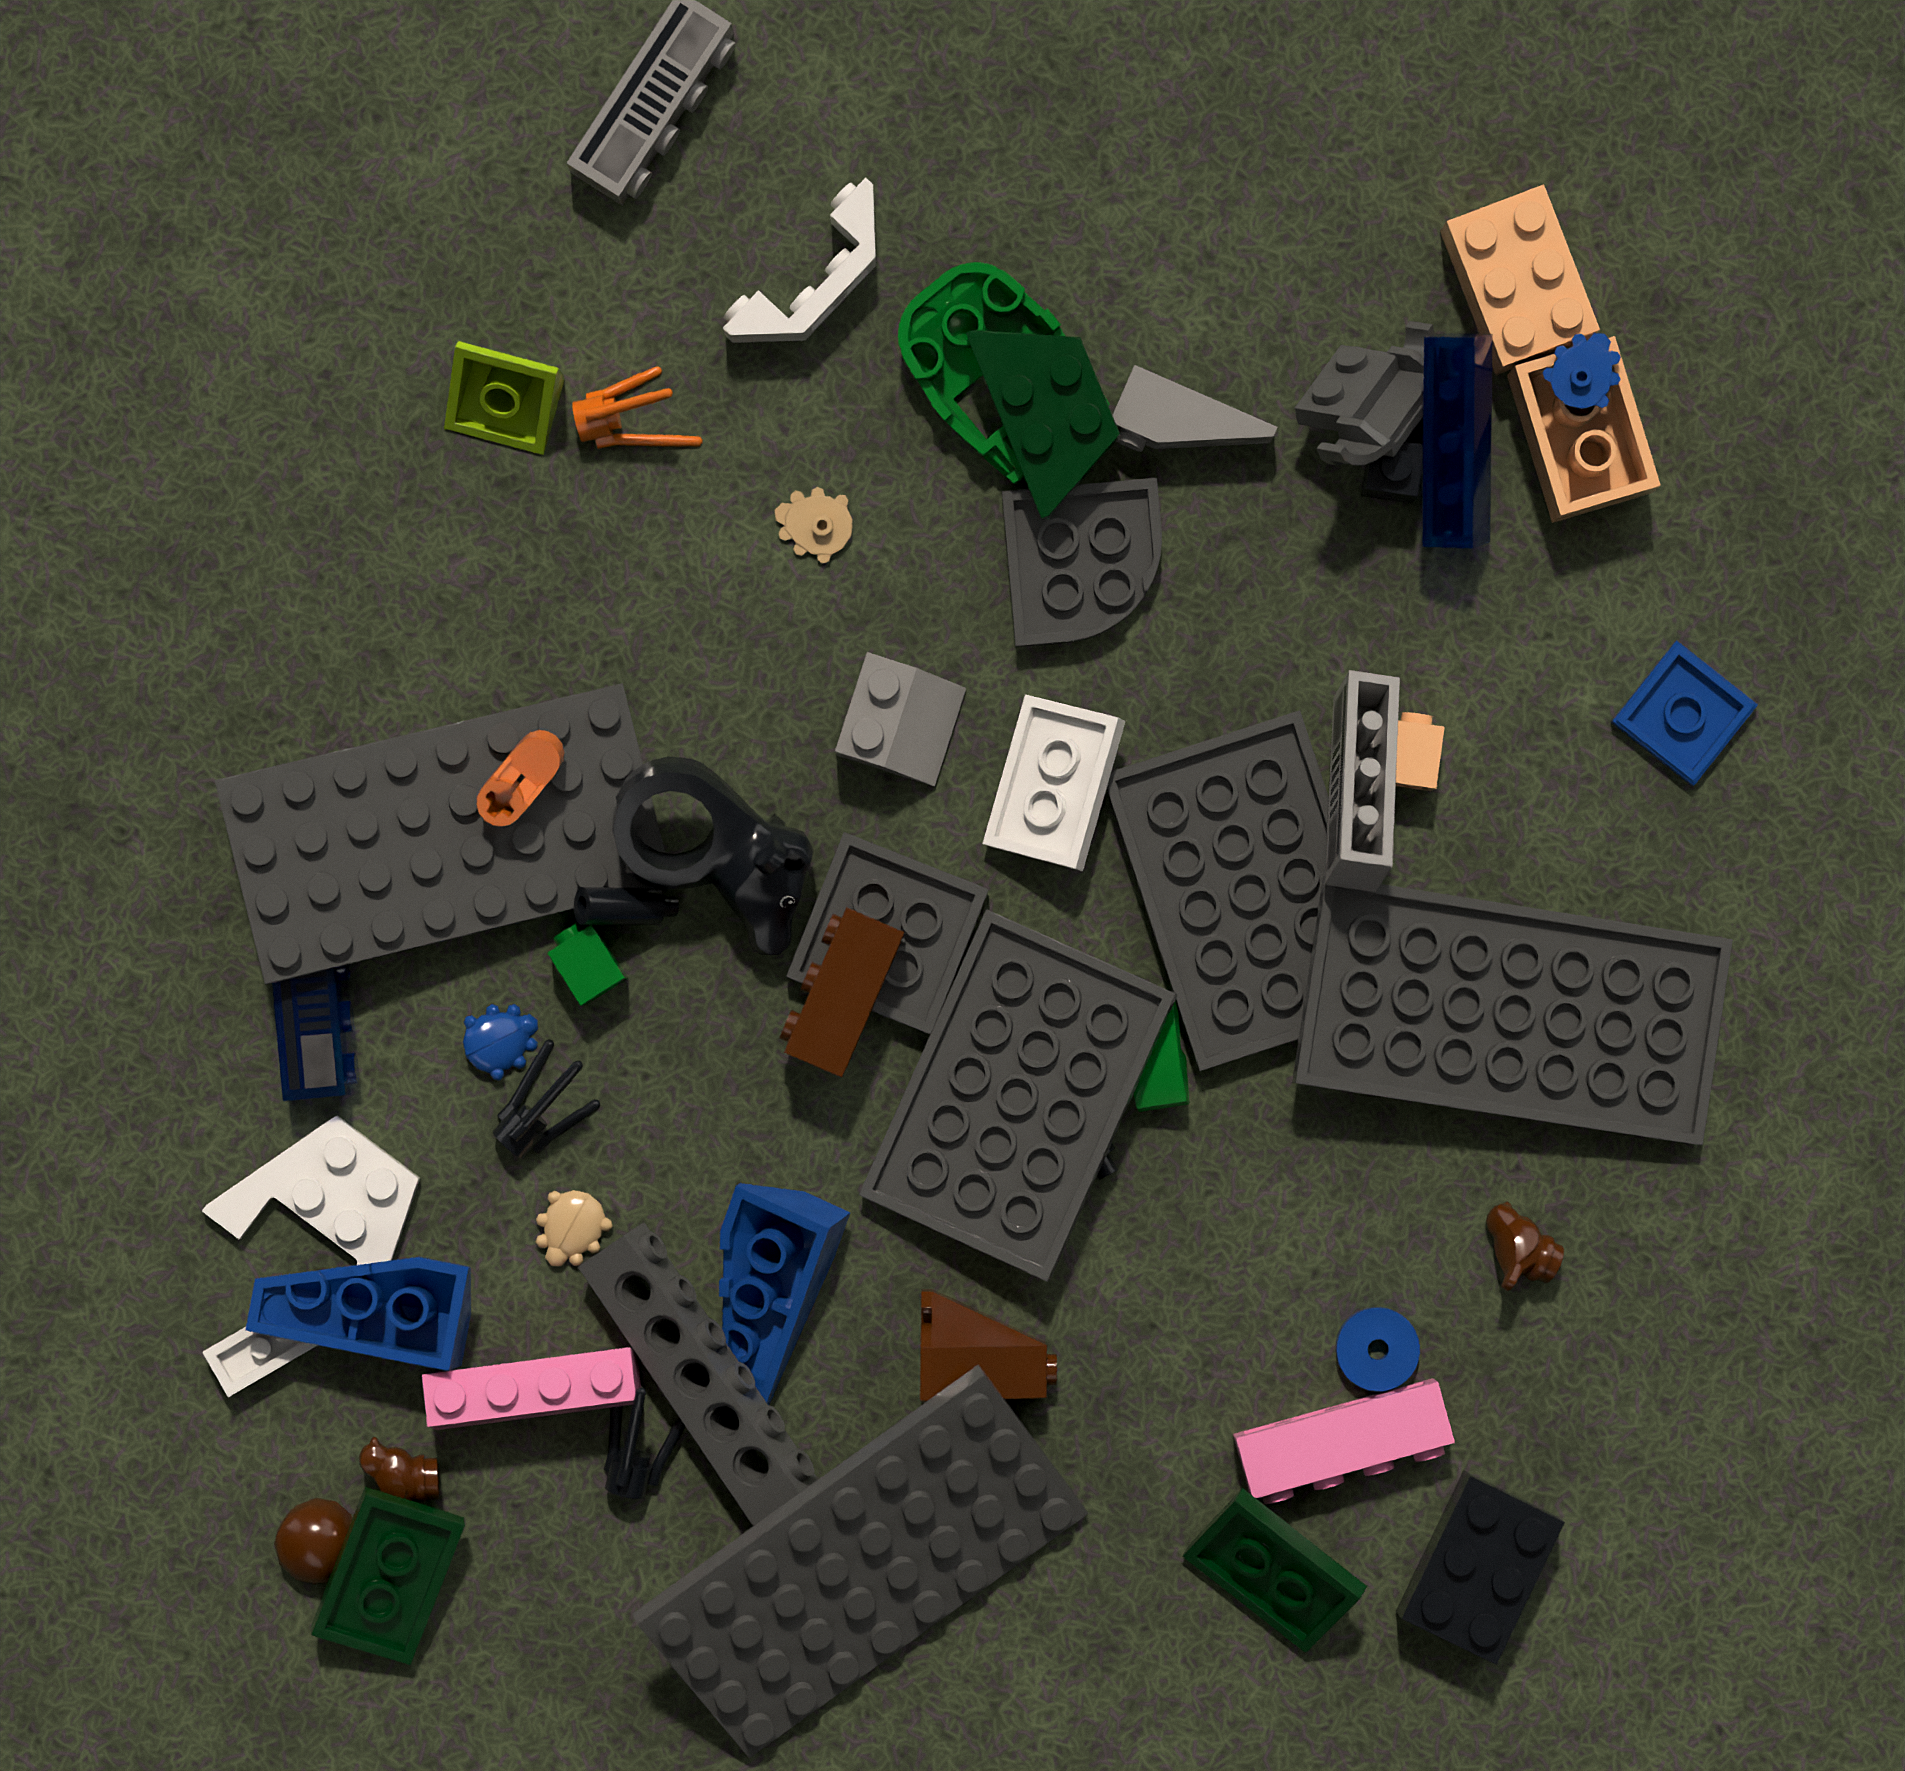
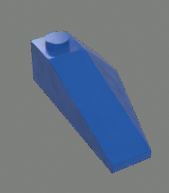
[719,1183,850,1405]
[245,1257,471,1371]

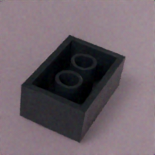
[1396,1470,1565,1665]

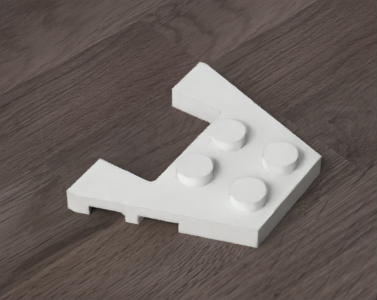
[202,1116,420,1265]

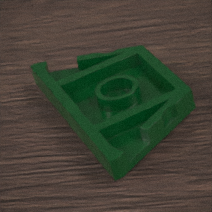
[966,330,1121,520]

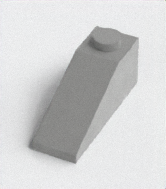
[1113,365,1278,452]

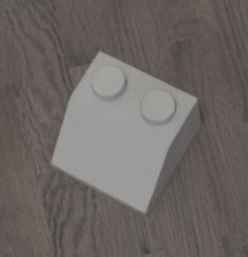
[835,652,966,787]

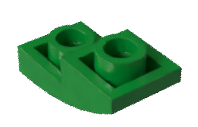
[1134,1000,1190,1112]

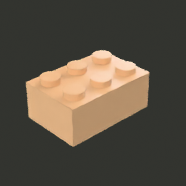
[1440,184,1600,375]
[1507,336,1661,523]

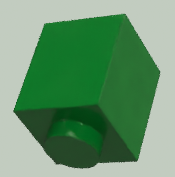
[547,923,628,1006]

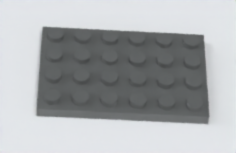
[1106,710,1329,1071]
[859,909,1177,1282]

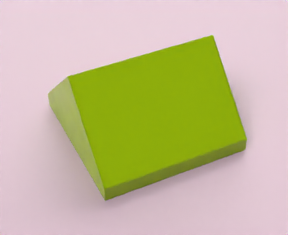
[444,341,565,455]

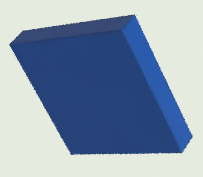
[1611,640,1758,786]

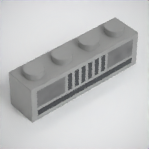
[567,0,736,205]
[1325,670,1400,892]

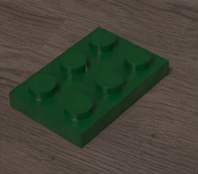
[311,1487,465,1665]
[1182,1488,1367,1653]

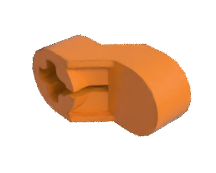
[476,730,565,827]

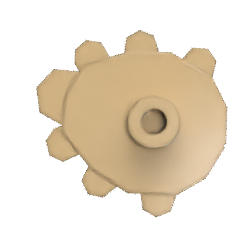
[775,487,852,564]
[536,1190,613,1266]

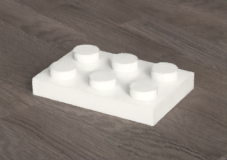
[982,694,1126,871]

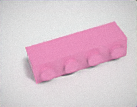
[422,1347,641,1430]
[1233,1378,1455,1504]

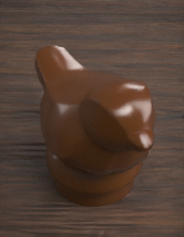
[1486,1201,1564,1291]
[359,1437,439,1504]

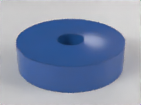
[1335,1307,1420,1391]

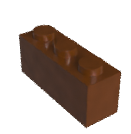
[779,907,905,1077]

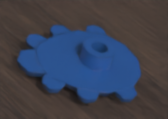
[1543,333,1621,409]
[463,1004,538,1081]

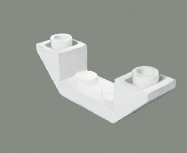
[723,177,876,343]

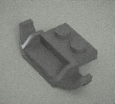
[1294,321,1436,466]

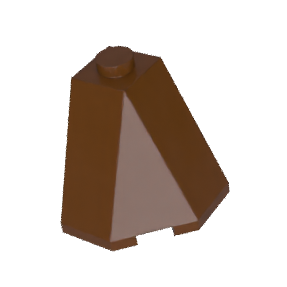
[920,1289,1057,1401]

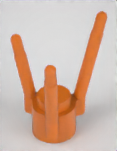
[572,366,703,449]

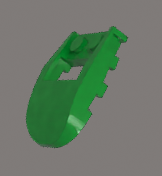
[898,262,1110,486]

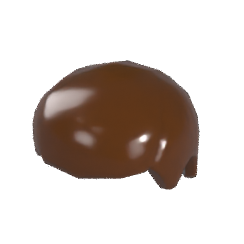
[274,1497,353,1585]

